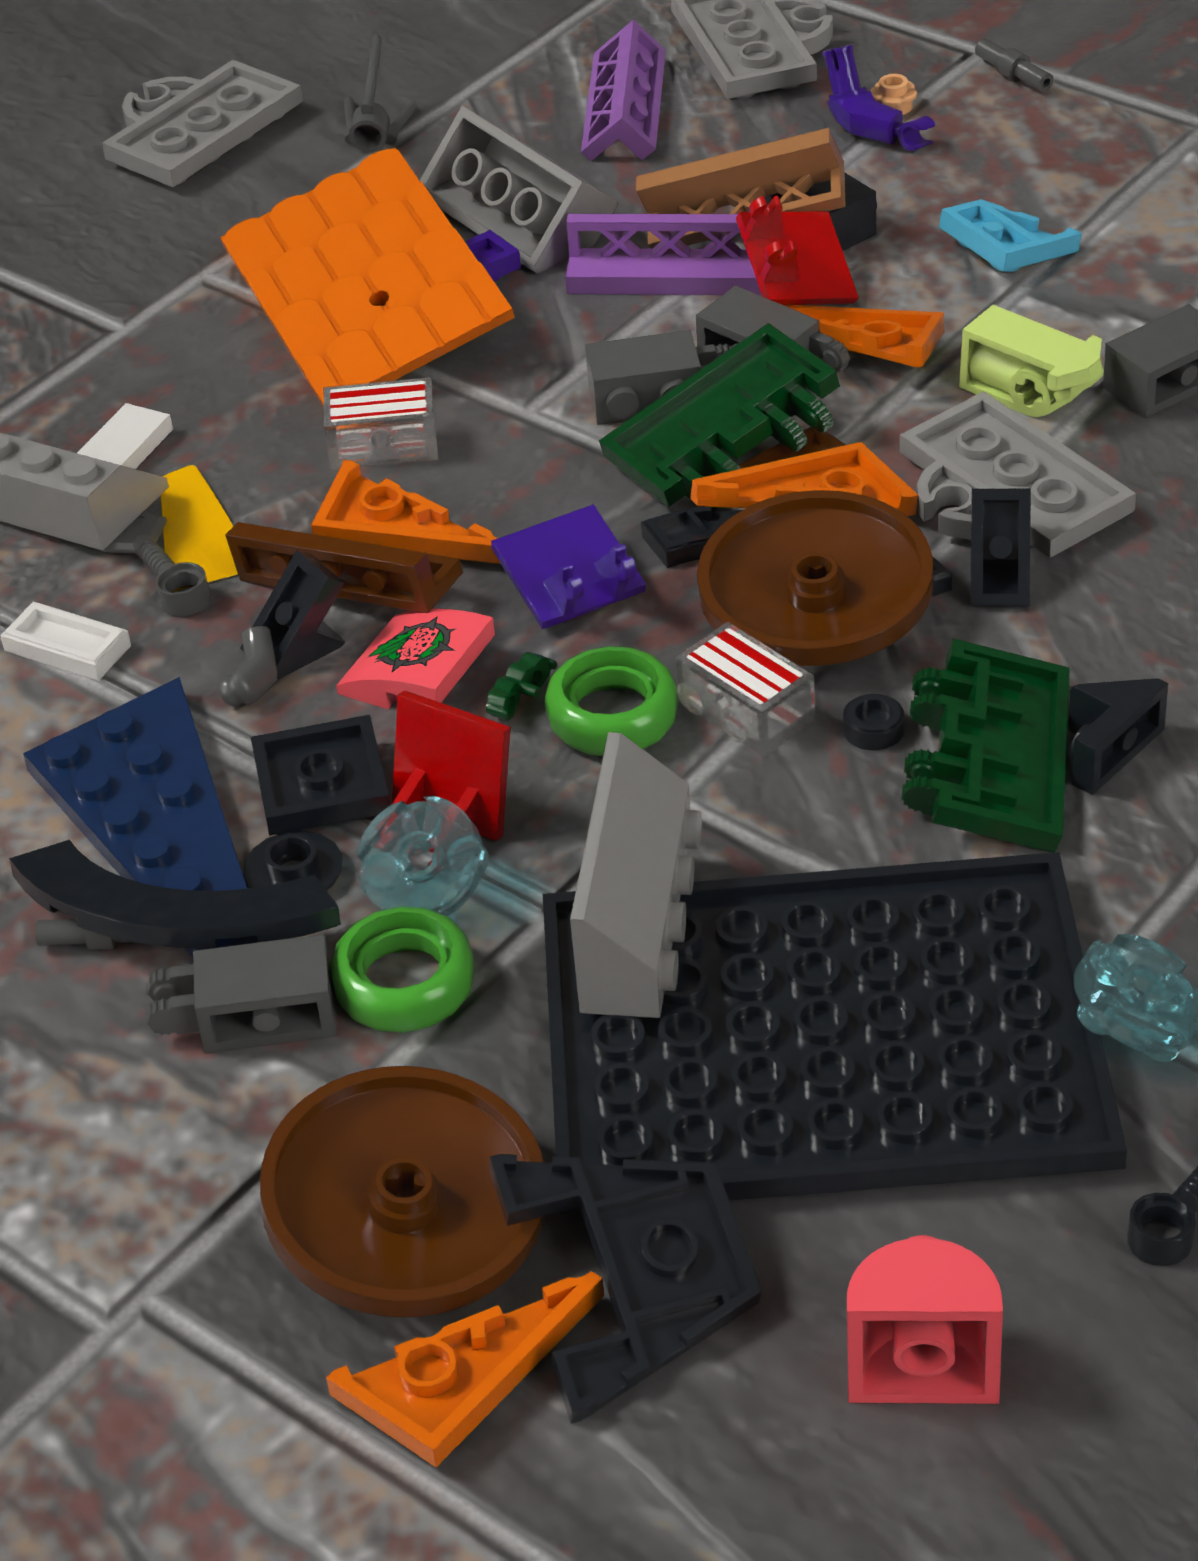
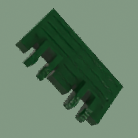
[599,323,840,512]
[901,638,1070,853]

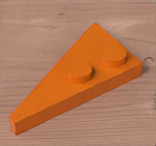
[784,305,945,367]
[691,442,919,516]
[311,460,501,564]
[326,1271,604,1468]

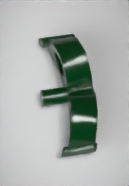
[486,652,557,721]

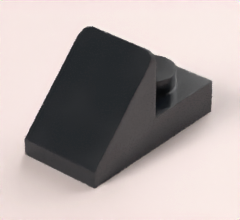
[970,488,1031,606]
[240,550,345,679]
[1068,678,1168,795]

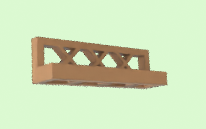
[636,128,846,249]

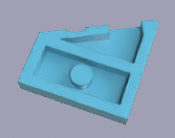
[939,199,1082,272]

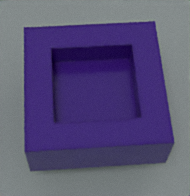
[465,230,521,282]

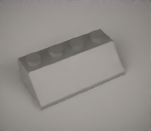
[420,106,619,274]
[0,433,169,551]
[570,732,702,1018]

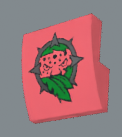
[336,608,495,710]

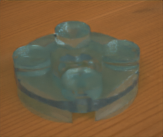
[357,796,489,917]
[1074,934,1198,1062]

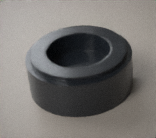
[843,694,904,750]

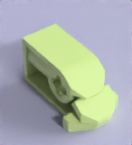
[959,305,1104,418]

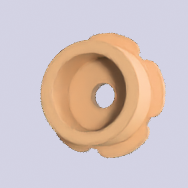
[870,74,917,115]

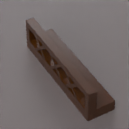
[225,522,463,613]

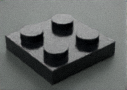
[250,715,391,836]

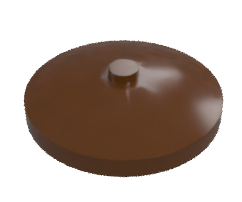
[697,490,933,666]
[260,1066,544,1318]

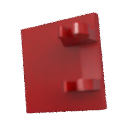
[736,196,859,305]
[375,690,511,873]

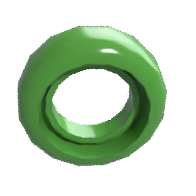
[545,646,678,757]
[330,906,475,1033]

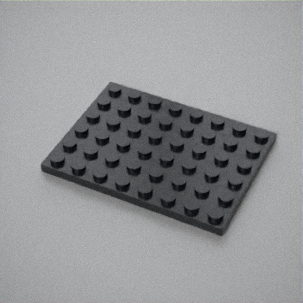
[543,852,1127,1214]

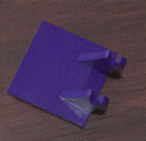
[491,504,646,630]

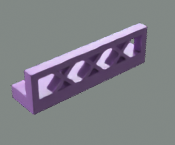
[581,19,666,161]
[565,214,761,295]

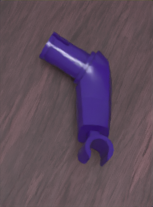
[822,44,935,151]

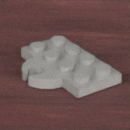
[671,0,833,99]
[102,60,303,187]
[900,391,1136,558]

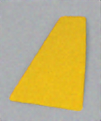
[160,465,238,592]

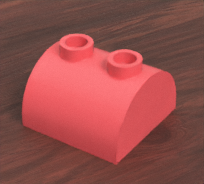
[847,1235,1003,1404]

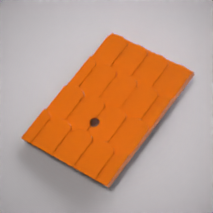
[220,147,515,415]

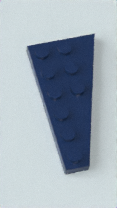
[23,677,258,958]

